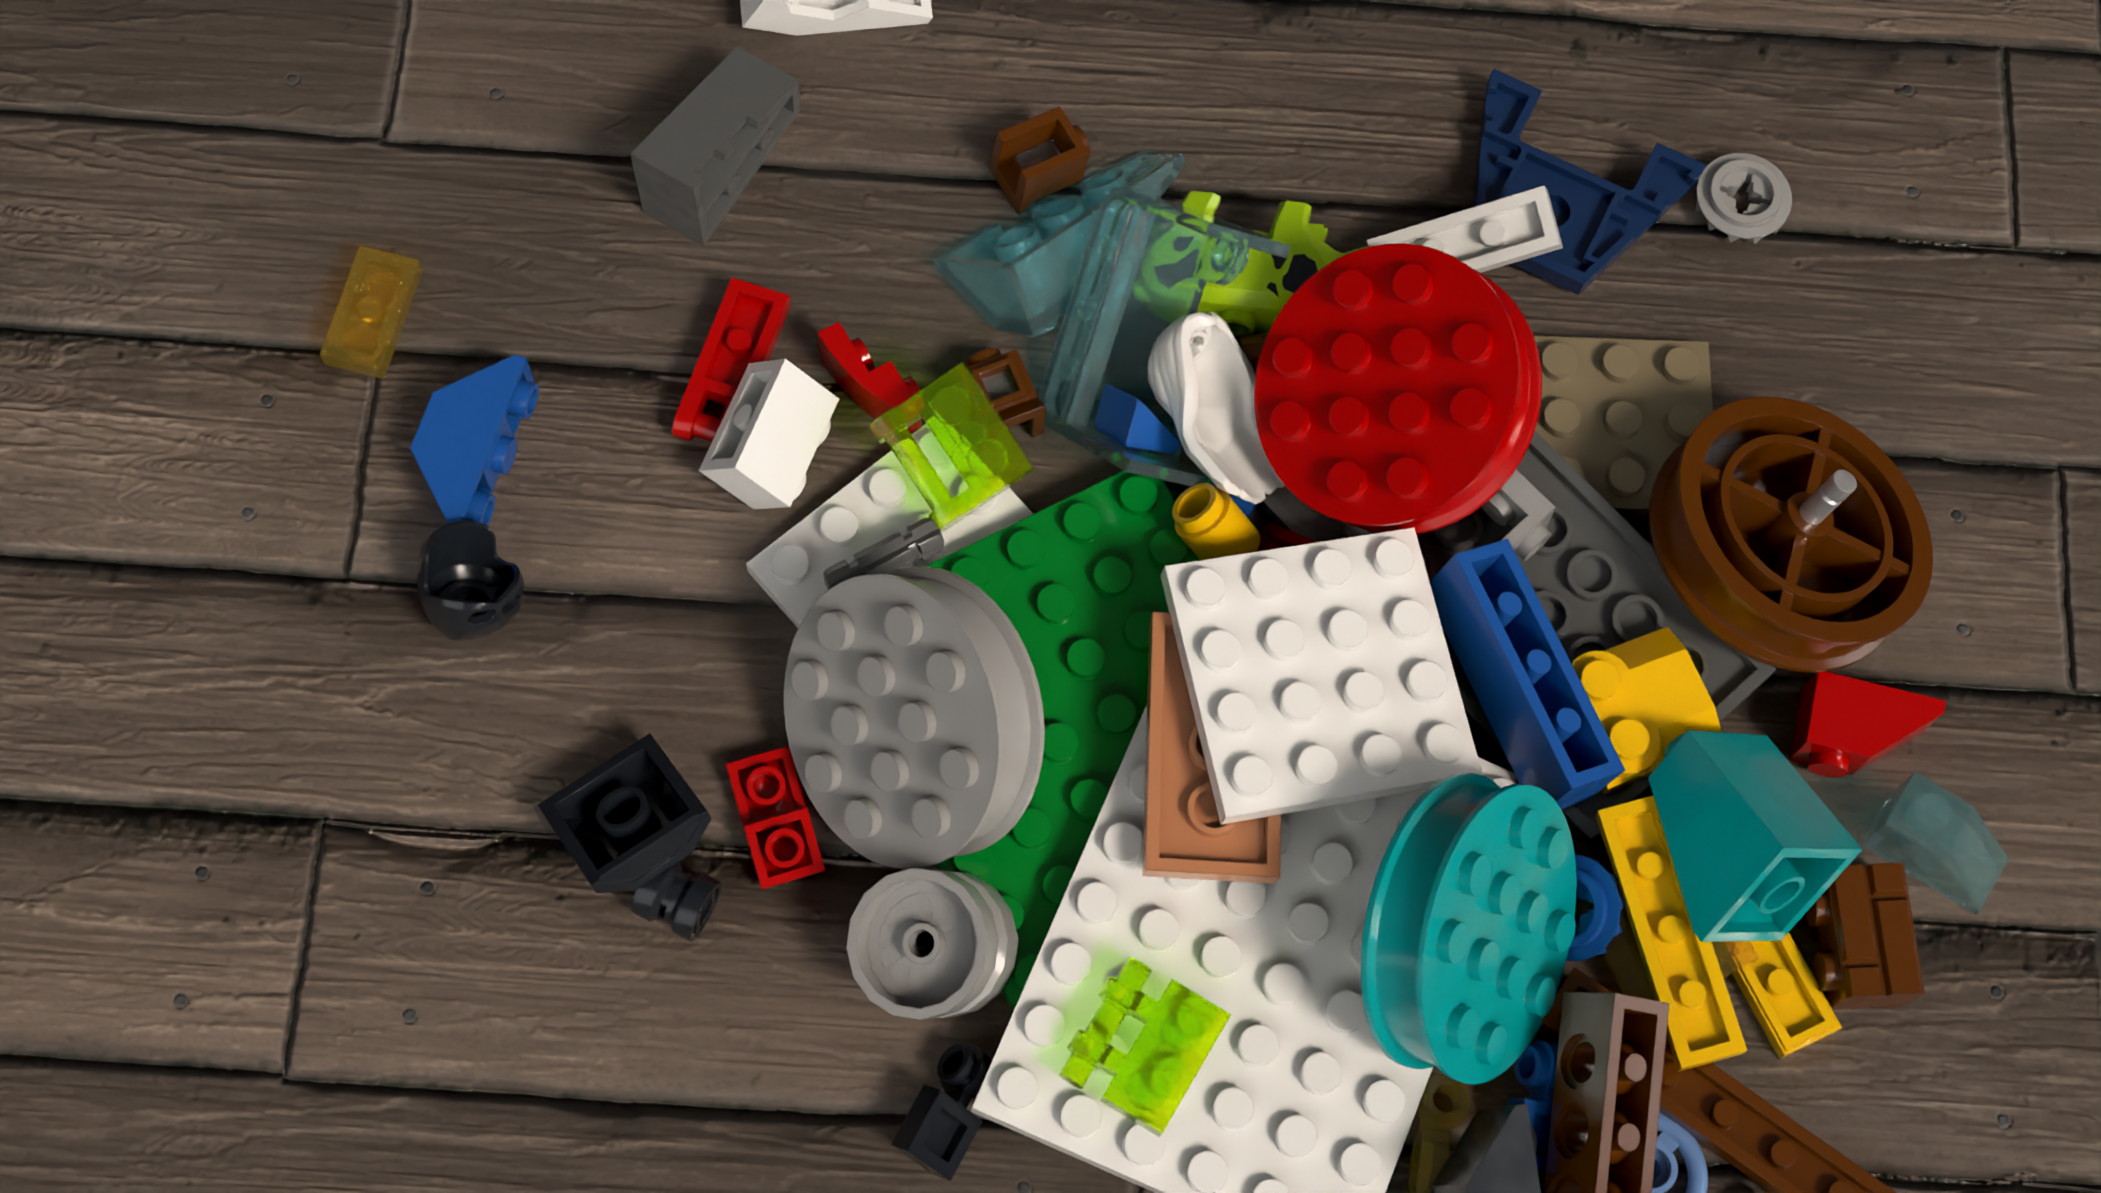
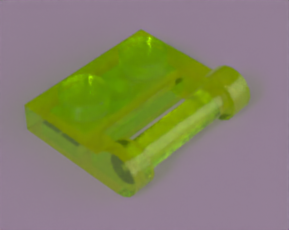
[869,362,1035,532]

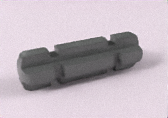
[823,517,944,590]

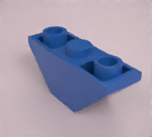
[410,354,539,526]

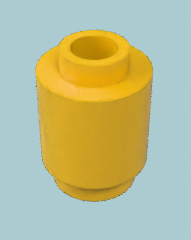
[1172,483,1260,560]

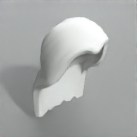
[1147,311,1285,505]

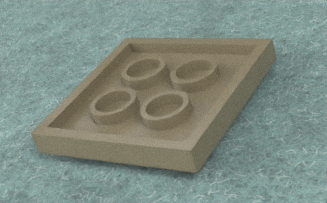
[1534,336,1713,518]

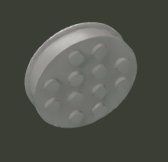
[784,566,1045,869]

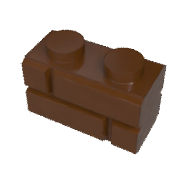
[1805,862,1925,1010]

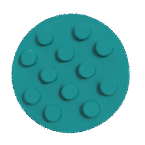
[1361,772,1577,1085]

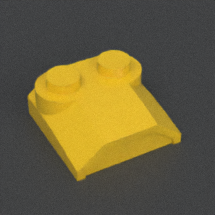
[1572,627,1722,795]

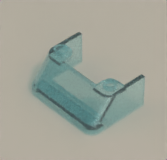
[1039,187,1290,487]

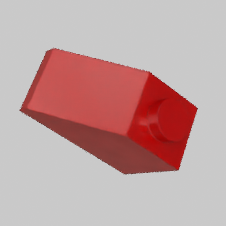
[1789,671,1946,778]

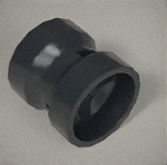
[631,861,722,942]

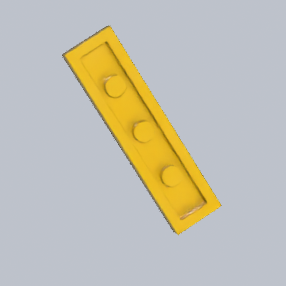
[1595,795,1747,1072]

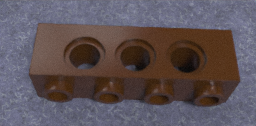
[1543,992,1669,1193]

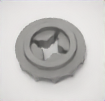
[1695,153,1792,244]

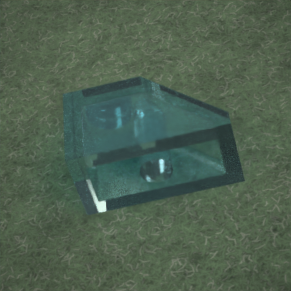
[1861,771,2009,915]

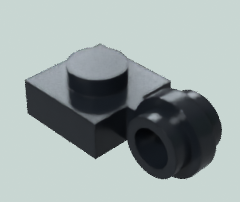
[891,1044,991,1181]

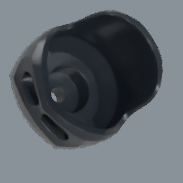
[417,520,524,641]

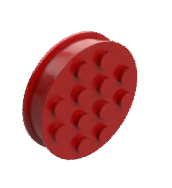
[1254,243,1542,534]

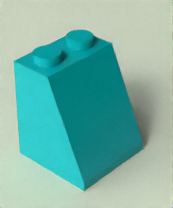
[1648,730,1863,942]

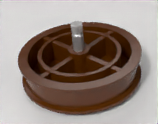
[1649,397,1933,673]

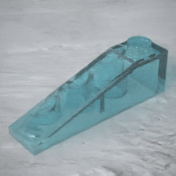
[934,151,1186,337]

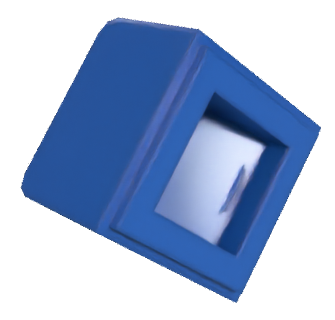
[1093,384,1180,453]

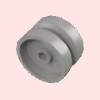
[846,868,1019,1020]

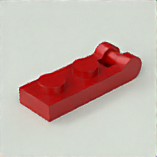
[672,277,791,442]

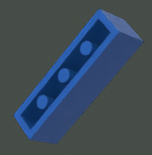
[1430,539,1625,809]

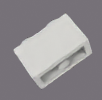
[699,359,839,509]

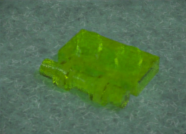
[1059,957,1231,1137]

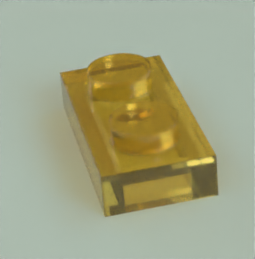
[320,246,423,379]

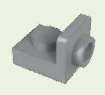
[1481,469,1556,561]

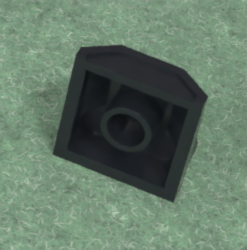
[538,733,712,893]

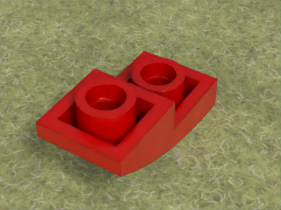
[817,322,927,438]
[725,746,825,890]

